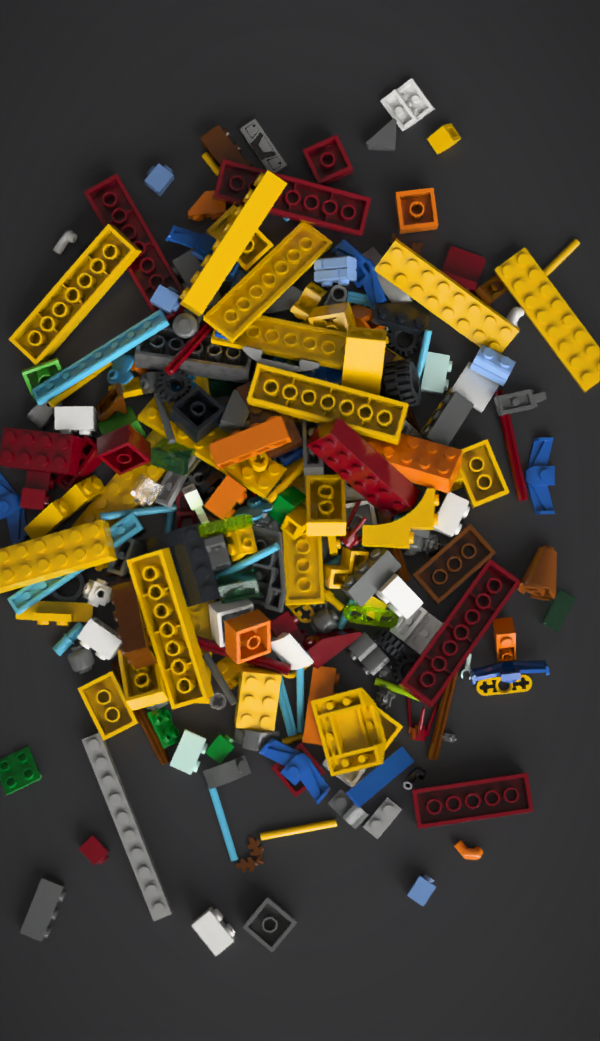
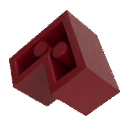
[20,470,55,512]
[270,611,308,645]

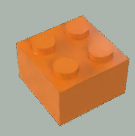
[395,188,438,234]
[204,475,248,522]
[225,609,271,664]

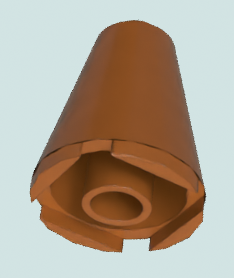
[518,545,557,601]

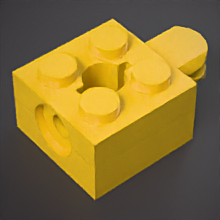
[300,302,357,333]

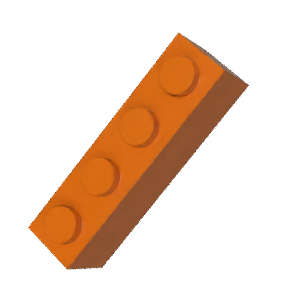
[208,416,292,470]
[302,666,340,746]

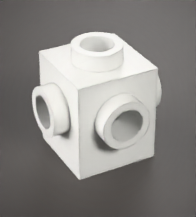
[82,578,112,607]

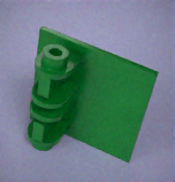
[147,706,181,748]
[0,746,42,796]

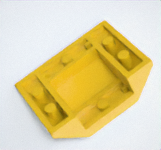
[311,687,386,777]

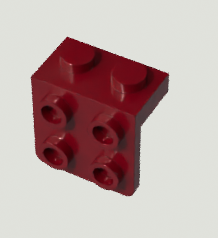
[442,246,486,294]

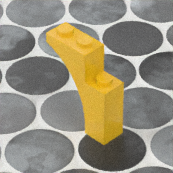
[24,474,104,539]
[362,488,439,549]

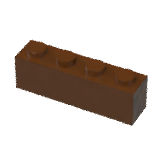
[200,125,253,167]

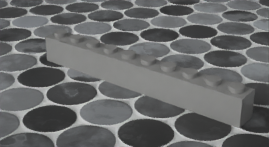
[82,733,173,921]

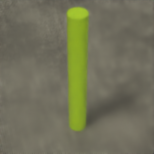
[374,678,419,701]

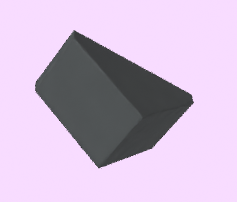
[365,118,397,151]

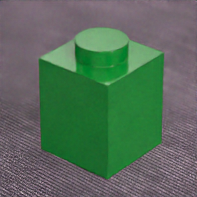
[205,734,235,765]

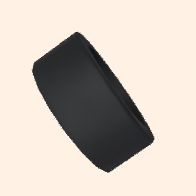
[52,572,86,602]

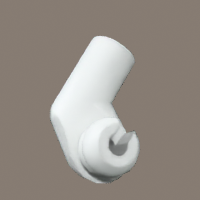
[53,230,77,255]
[506,307,524,333]

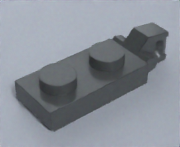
[494,389,547,416]

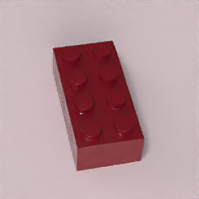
[0,427,83,476]

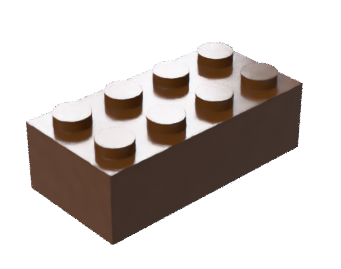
[236,381,303,460]
[412,524,496,604]
[110,580,158,670]

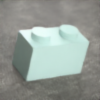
[421,352,453,395]
[169,729,209,775]

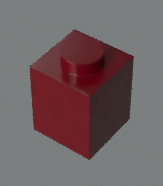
[79,834,110,866]

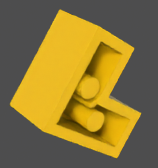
[323,546,369,589]

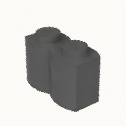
[347,632,391,676]

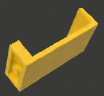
[341,326,387,395]

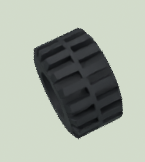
[383,358,421,408]

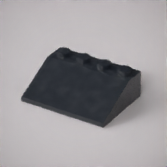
[144,523,221,607]

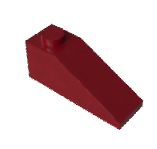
[54,435,102,493]
[300,628,362,669]

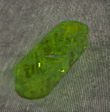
[198,514,253,537]
[343,604,398,628]

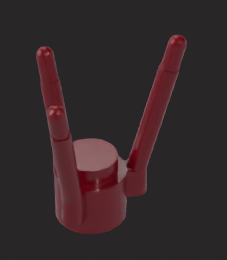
[339,500,381,549]
[406,697,439,741]

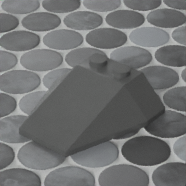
[219,525,286,613]

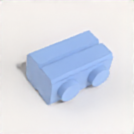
[314,256,357,287]
[469,344,516,386]

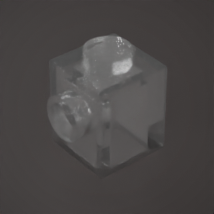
[131,475,162,507]

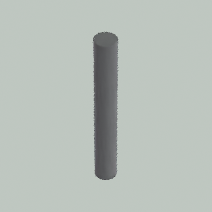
[154,393,176,444]
[202,653,238,705]

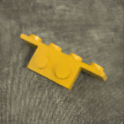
[16,601,93,626]

